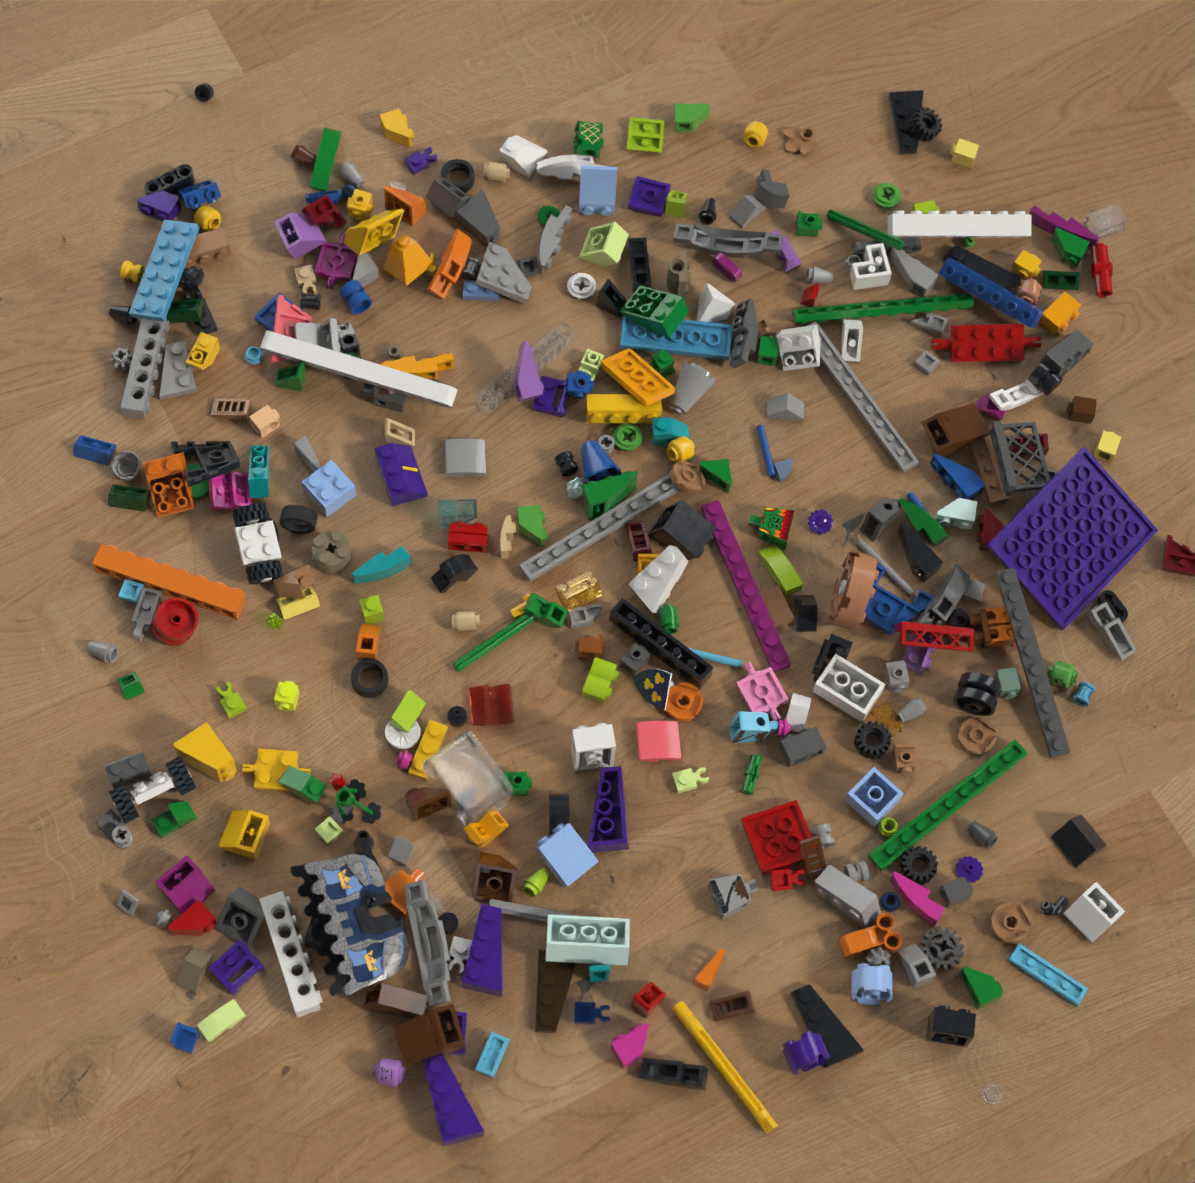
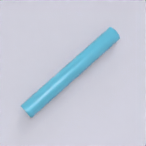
[689,648,743,668]

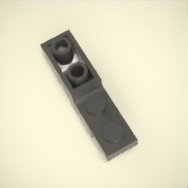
[729,298,758,369]
[915,564,970,636]

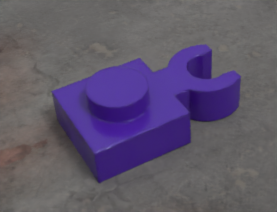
[404,147,437,175]

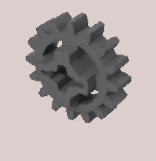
[920,926,965,971]

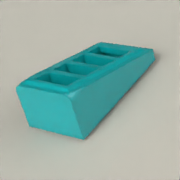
[587,964,611,982]

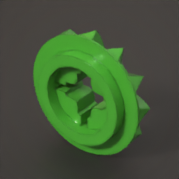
[872,183,901,209]
[613,423,643,452]

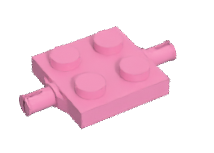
[736,662,789,721]

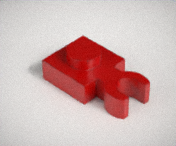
[769,868,806,891]

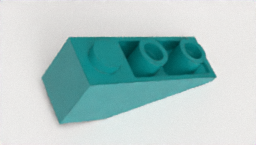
[248,445,270,498]

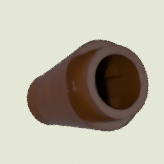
[291,145,317,167]

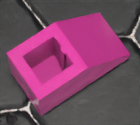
[610,1023,649,1069]

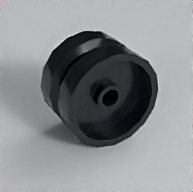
[953,672,1002,716]

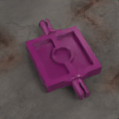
[314,233,358,289]

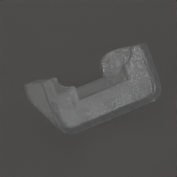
[422,731,513,826]

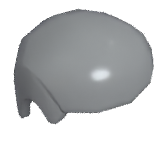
[111,450,141,481]

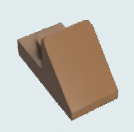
[273,565,315,598]

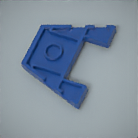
[865,564,934,636]

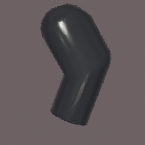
[1041,895,1069,916]

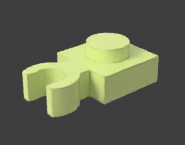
[672,767,709,794]

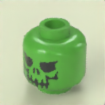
[1047,661,1078,688]

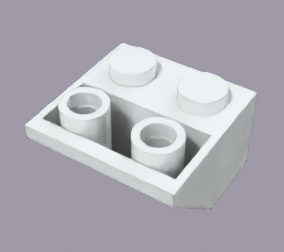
[777,325,820,371]
[1063,882,1125,943]

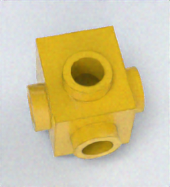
[346,189,374,221]

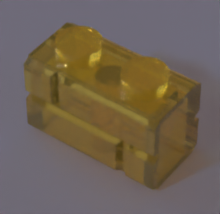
[556,571,602,611]

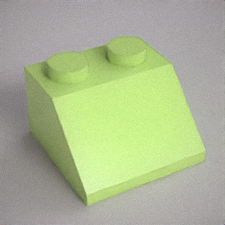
[579,222,629,266]

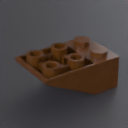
[921,403,991,458]
[393,1004,465,1067]

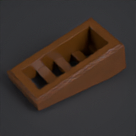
[800,836,826,880]
[709,991,756,1022]

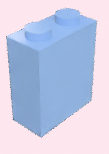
[534,823,599,887]

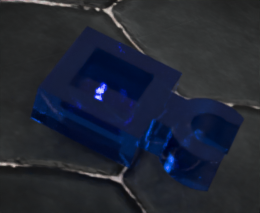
[574,1002,610,1025]

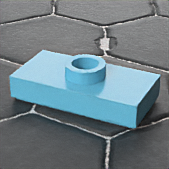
[474,1032,510,1079]

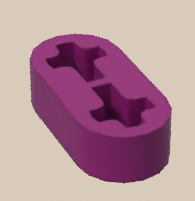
[712,253,742,282]

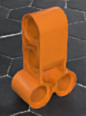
[838,913,902,959]

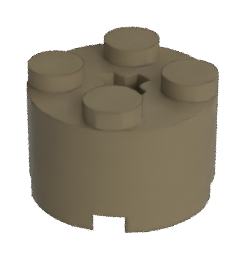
[312,530,352,575]

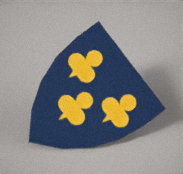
[633,669,675,711]

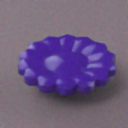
[807,509,834,535]
[955,856,983,883]

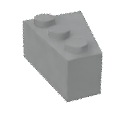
[815,864,881,929]

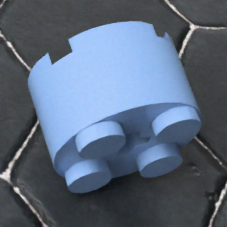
[851,963,893,1005]

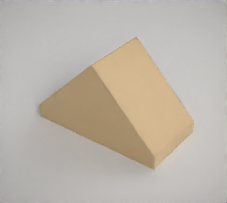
[385,418,415,448]

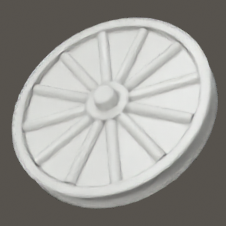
[385,720,420,749]

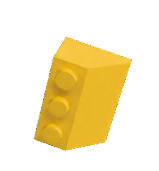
[344,209,404,256]

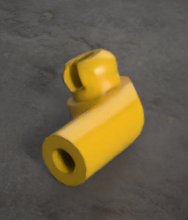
[510,594,530,618]

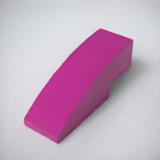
[890,872,945,926]

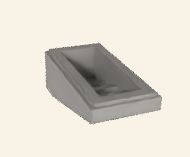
[294,436,321,472]

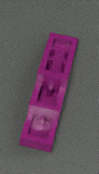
[1029,205,1100,249]

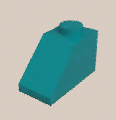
[651,417,689,445]

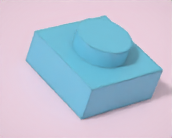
[118,579,144,604]

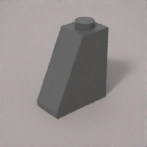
[456,190,500,247]

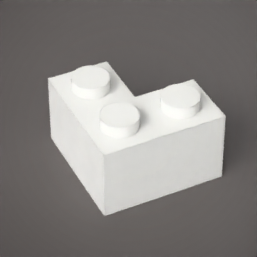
[849,243,892,290]

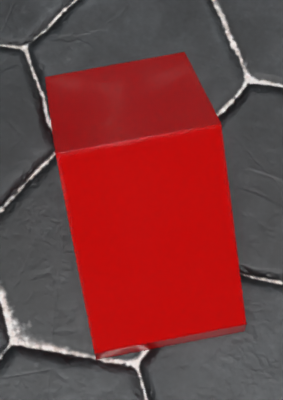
[631,981,667,1019]

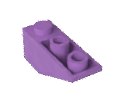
[513,340,544,403]

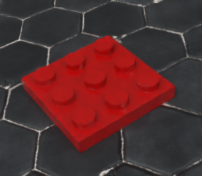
[741,800,816,875]

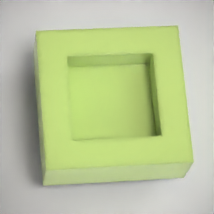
[315,816,344,846]

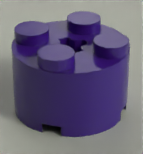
[782,1031,830,1075]

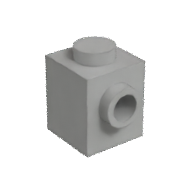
[883,660,910,692]

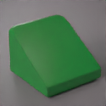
[117,672,144,700]

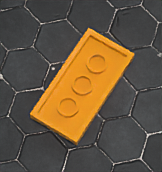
[600,348,675,407]

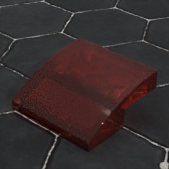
[469,683,514,726]

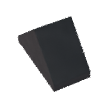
[597,279,627,318]
[794,595,817,632]

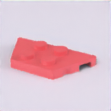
[270,295,313,364]

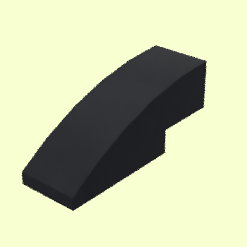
[640,1058,708,1090]

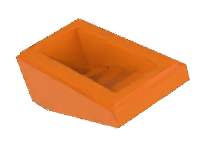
[693,948,725,991]

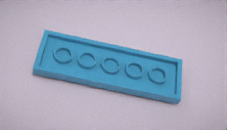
[129,220,199,321]
[620,315,732,360]

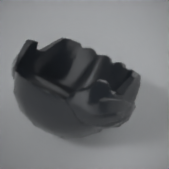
[179,266,205,289]

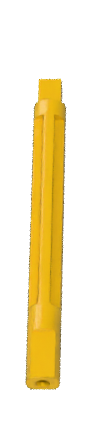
[672,1001,778,1134]

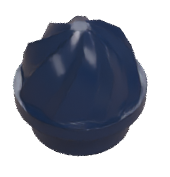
[341,183,359,201]

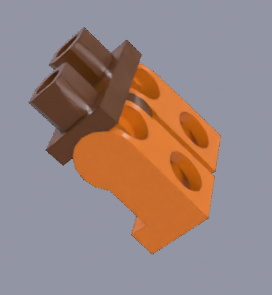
[968,607,1016,648]

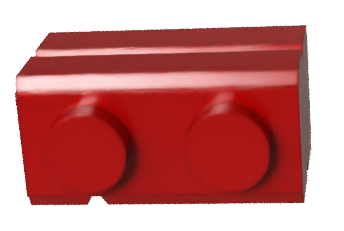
[448,521,488,553]

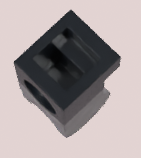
[338,322,361,356]

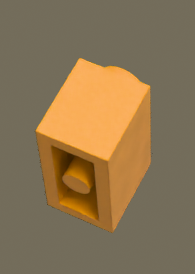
[1038,292,1081,336]

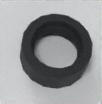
[441,159,475,193]
[280,505,318,534]
[351,659,388,698]

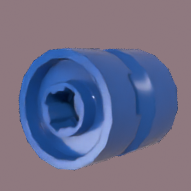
[339,280,372,315]

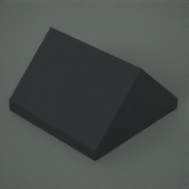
[1051,814,1107,868]

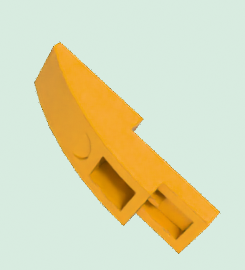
[380,353,454,380]

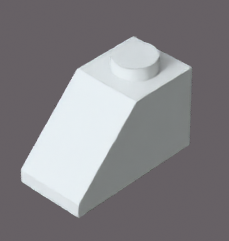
[841,319,863,362]

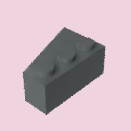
[1039,330,1094,378]

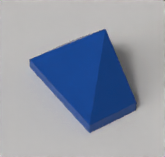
[305,189,342,205]

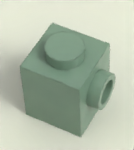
[993,667,1022,699]

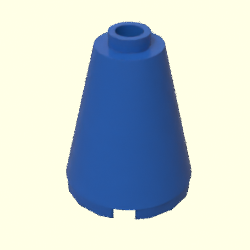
[581,440,622,484]

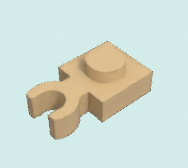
[294,264,317,295]

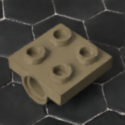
[666,250,690,299]

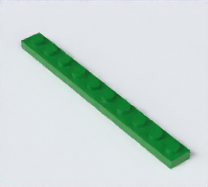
[792,294,974,324]
[868,739,1028,872]

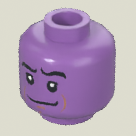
[373,1058,405,1087]

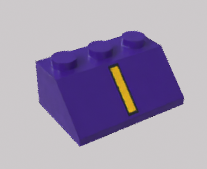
[374,443,428,507]

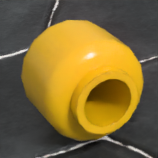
[743,121,768,148]
[194,205,221,232]
[666,436,694,463]

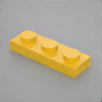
[408,720,448,781]

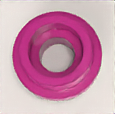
[775,719,790,738]
[396,750,412,769]

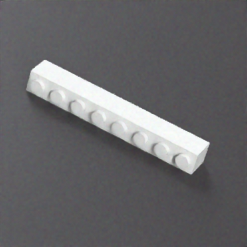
[888,211,1031,238]

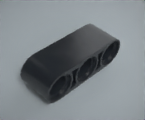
[145,164,195,196]

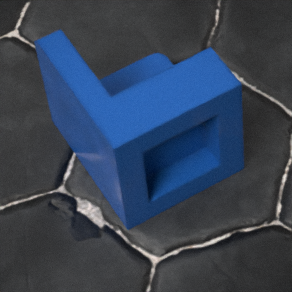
[170,1023,200,1054]

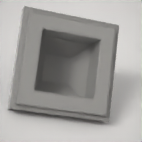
[115,889,139,916]

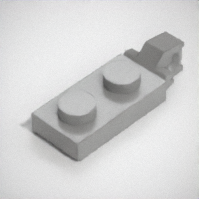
[131,587,162,641]

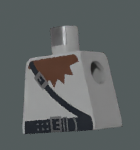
[708,874,759,920]

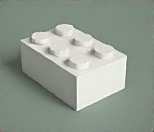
[813,654,885,722]
[571,723,616,772]

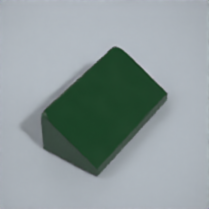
[1042,270,1080,290]
[166,299,203,323]
[108,485,150,511]

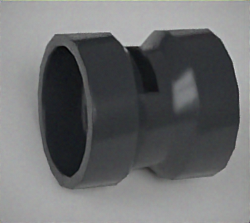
[555,451,579,477]

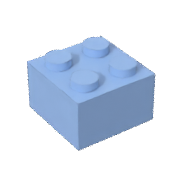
[302,460,356,517]
[845,767,904,827]

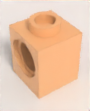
[249,405,280,438]

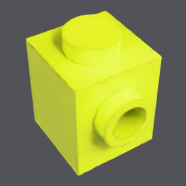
[274,681,300,712]

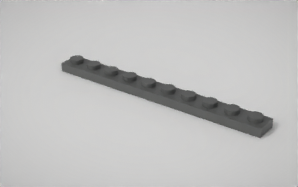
[995,567,1070,758]

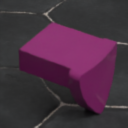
[975,392,1004,421]

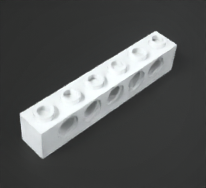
[259,891,323,1018]

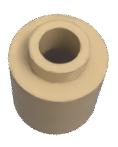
[483,162,510,182]
[452,611,480,631]

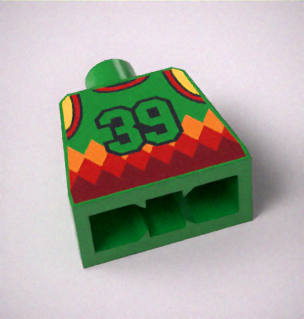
[748,507,795,549]

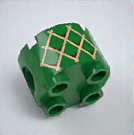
[573,121,604,158]

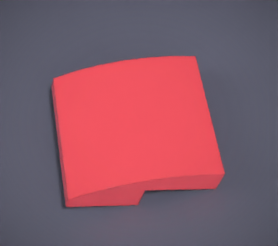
[636,721,681,762]

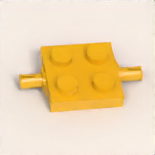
[242,749,311,792]

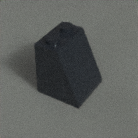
[648,500,716,560]

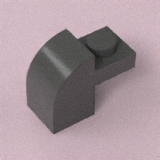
[754,169,789,209]

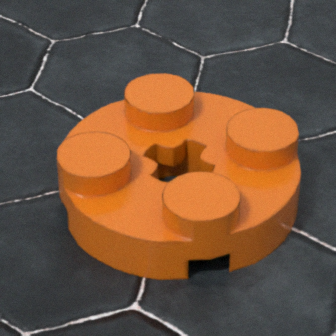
[665,682,703,722]

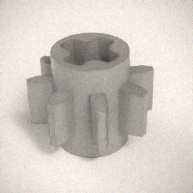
[110,347,133,371]
[865,947,892,967]

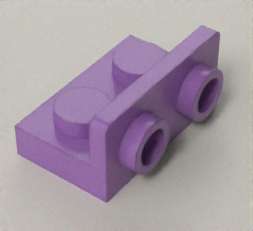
[771,230,801,272]
[902,634,938,675]

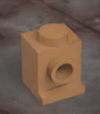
[892,743,916,775]

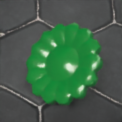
[537,205,561,226]

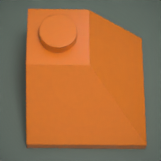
[384,185,426,226]

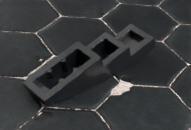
[628,238,651,294]

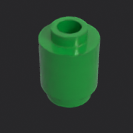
[658,604,679,634]

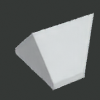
[697,283,737,323]

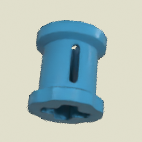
[1072,681,1096,707]

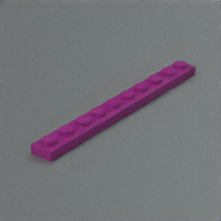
[701,500,791,672]

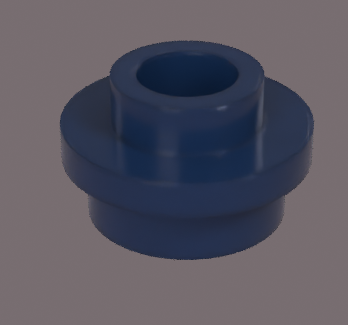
[880,892,900,912]

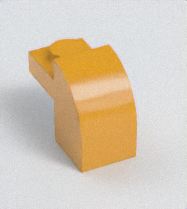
[464,811,509,848]

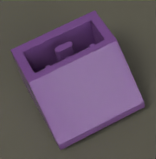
[275,213,326,259]

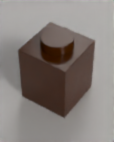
[1067,396,1097,424]

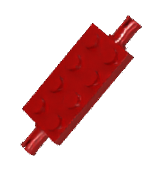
[931,324,1041,362]

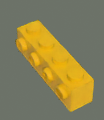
[586,394,662,424]

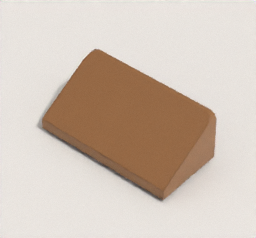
[761,585,794,628]

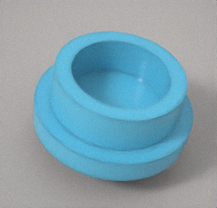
[245,346,263,365]

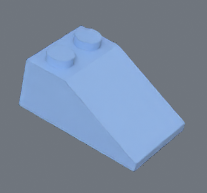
[579,166,617,216]

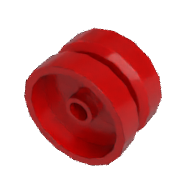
[151,597,199,646]

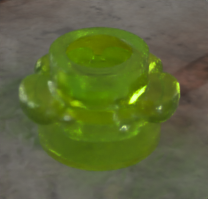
[267,612,284,629]

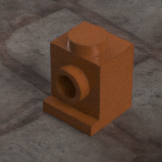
[575,635,604,660]

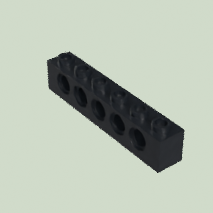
[609,598,713,690]

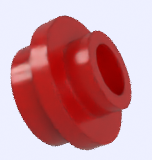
[329,772,346,792]

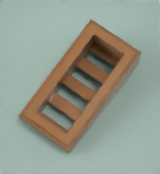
[211,398,252,422]

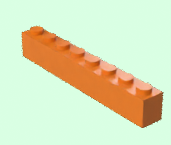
[92,544,246,620]

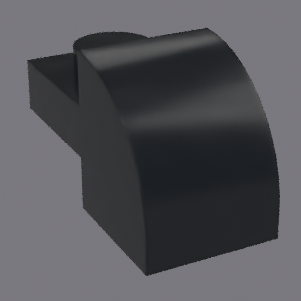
[549,793,570,835]

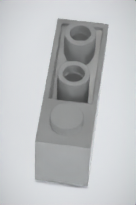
[890,248,938,298]

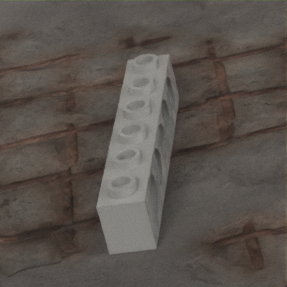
[121,318,170,419]

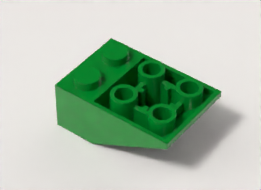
[620,285,689,338]
[582,470,638,521]

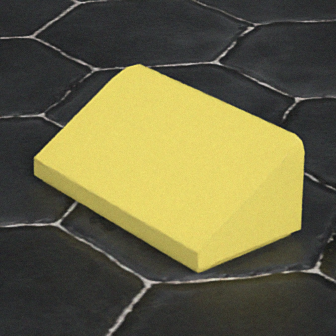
[276,585,320,619]

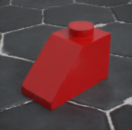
[167,900,217,936]

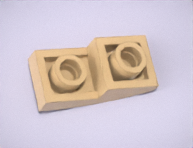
[500,515,516,559]

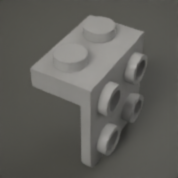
[294,318,341,352]

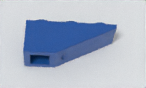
[930,453,985,500]

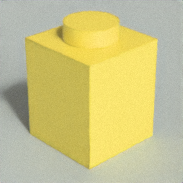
[950,138,979,168]
[1093,431,1121,463]

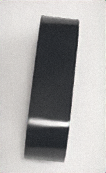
[1098,590,1128,624]

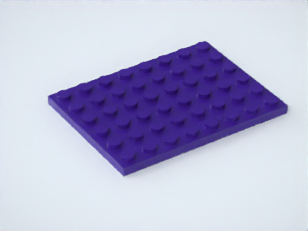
[986,447,1158,630]

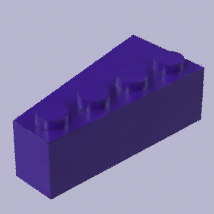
[587,766,629,853]
[462,904,502,997]
[423,1055,484,1146]

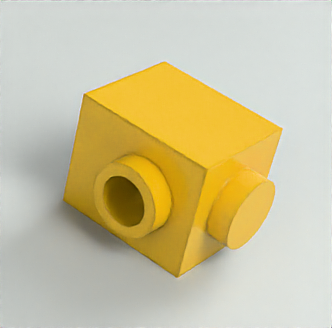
[1011,250,1042,280]

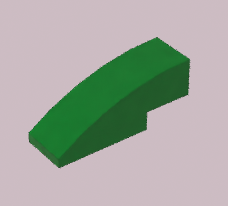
[898,498,950,545]

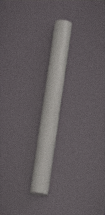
[857,539,915,597]

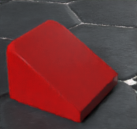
[800,283,820,307]

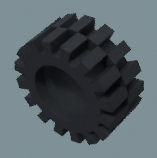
[908,107,943,142]
[854,721,891,759]
[900,846,938,885]

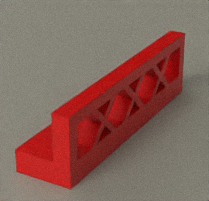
[895,621,974,652]

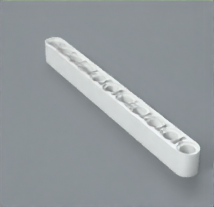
[260,331,458,408]

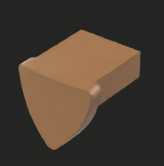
[757,316,776,343]

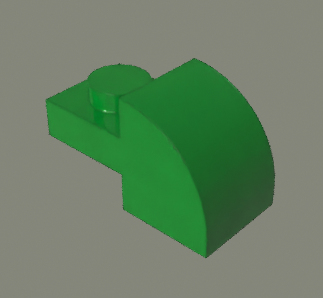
[524,592,568,628]

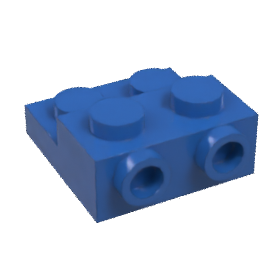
[177,179,221,210]

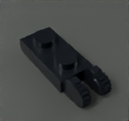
[184,287,218,335]

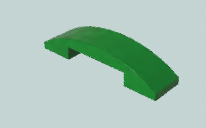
[309,127,341,192]

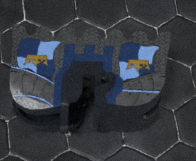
[290,854,409,997]

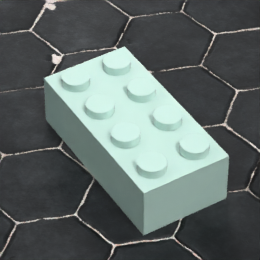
[546,914,630,966]

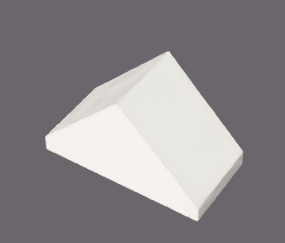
[786,693,812,734]

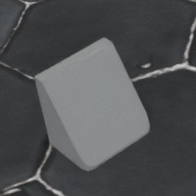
[388,836,415,865]

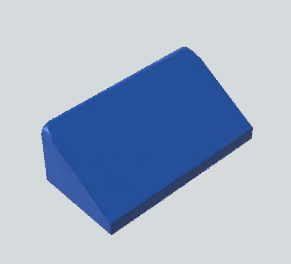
[73,435,117,465]

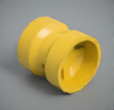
[120,260,144,283]

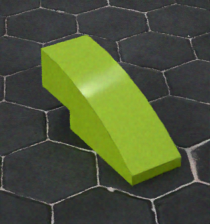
[758,545,803,597]

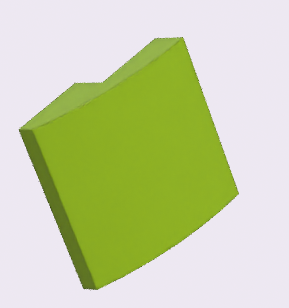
[627,117,665,153]

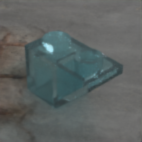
[438,499,477,528]

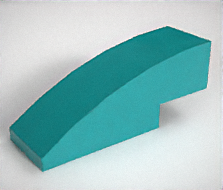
[351,546,411,584]

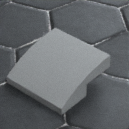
[444,438,486,477]

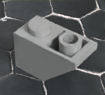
[897,944,936,988]

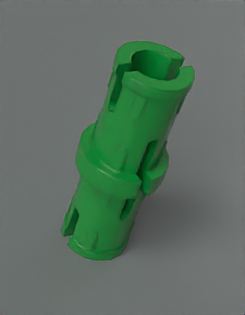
[741,754,763,795]

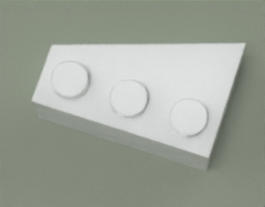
[629,545,689,614]

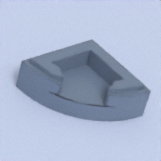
[774,458,793,482]

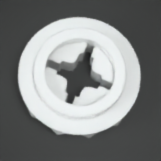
[567,273,596,300]

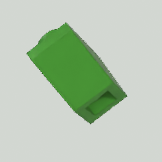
[674,103,710,132]
[517,505,548,547]

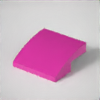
[208,471,252,510]

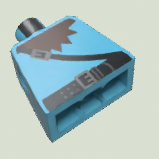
[729,712,778,743]

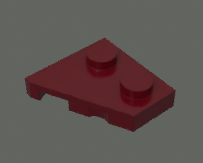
[301,194,347,227]
[1162,535,1195,577]

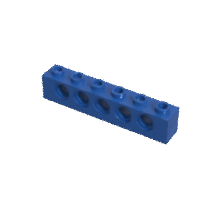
[938,258,1045,328]

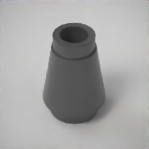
[968,820,998,849]

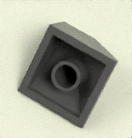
[215,887,264,949]

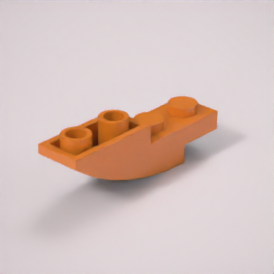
[427,229,472,299]

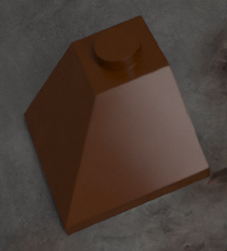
[405,787,451,822]
[472,852,518,903]

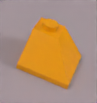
[383,234,433,286]

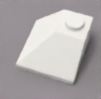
[499,135,547,178]

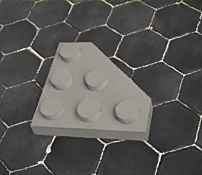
[475,242,532,304]

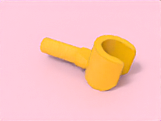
[425,253,437,277]

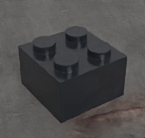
[926,1005,976,1047]

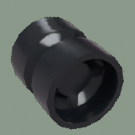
[1028,361,1063,396]

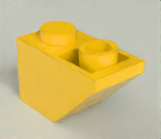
[379,109,414,147]
[185,332,220,370]

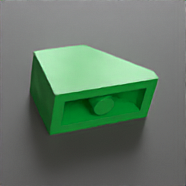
[1052,228,1089,267]
[278,766,327,805]
[959,967,1003,1010]

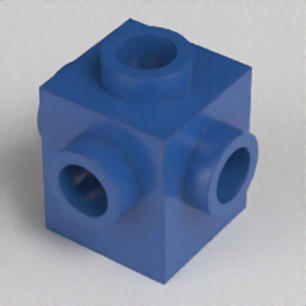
[565,371,593,399]

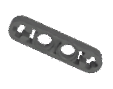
[852,237,922,258]

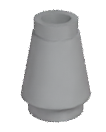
[339,161,365,188]
[805,266,833,284]
[87,641,118,663]
[896,697,927,723]

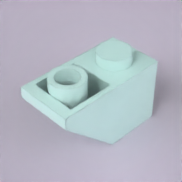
[935,498,977,530]

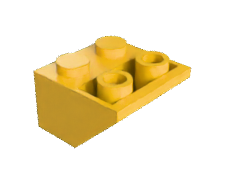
[218,810,270,860]

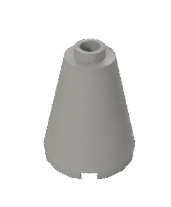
[670,361,716,415]

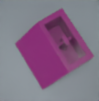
[155,855,216,914]

